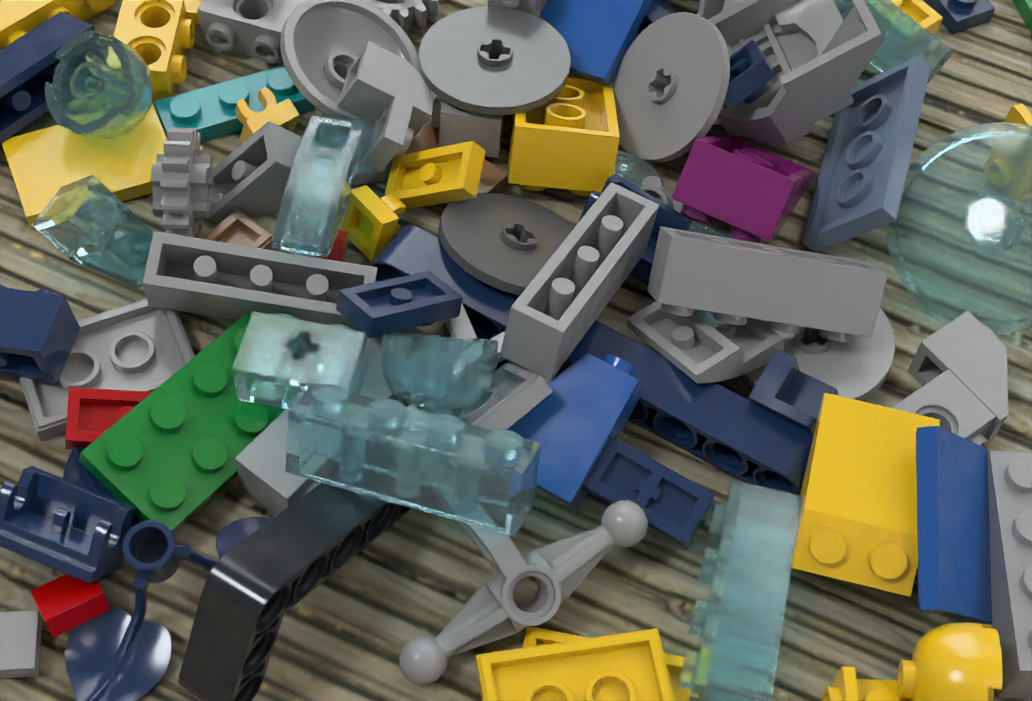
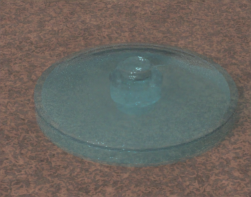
[887,122,1032,334]

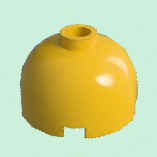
[897,622,1002,701]

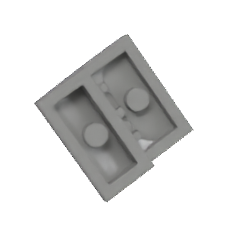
[626,301,784,384]

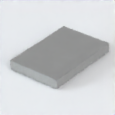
[19,298,195,442]

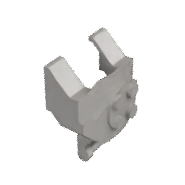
[697,0,884,144]

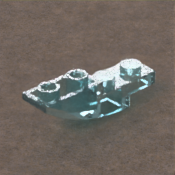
[272,113,373,257]

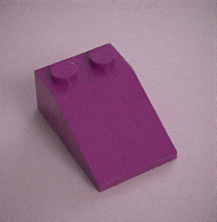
[671,133,816,243]

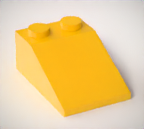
[508,74,620,196]
[784,393,940,597]

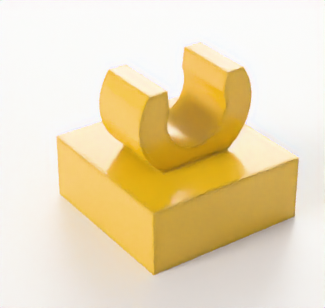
[235,87,300,143]
[339,185,407,262]

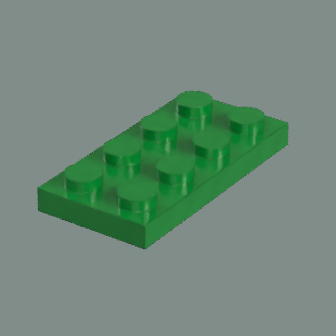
[79,311,318,534]

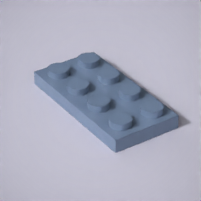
[801,55,931,253]

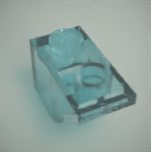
[32,174,153,288]

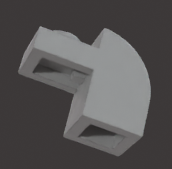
[337,41,433,172]

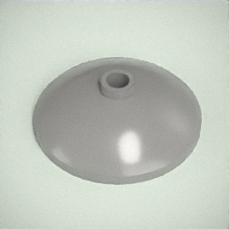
[280,0,422,127]

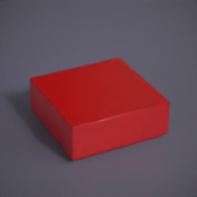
[30,574,111,638]

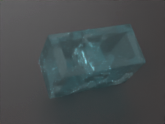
[232,311,368,422]

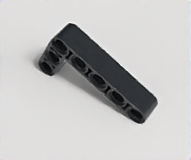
[178,441,428,701]

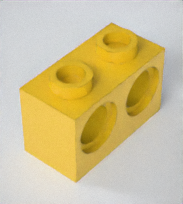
[105,0,195,104]

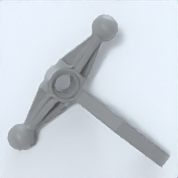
[392,404,648,684]

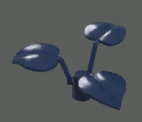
[63,447,272,701]

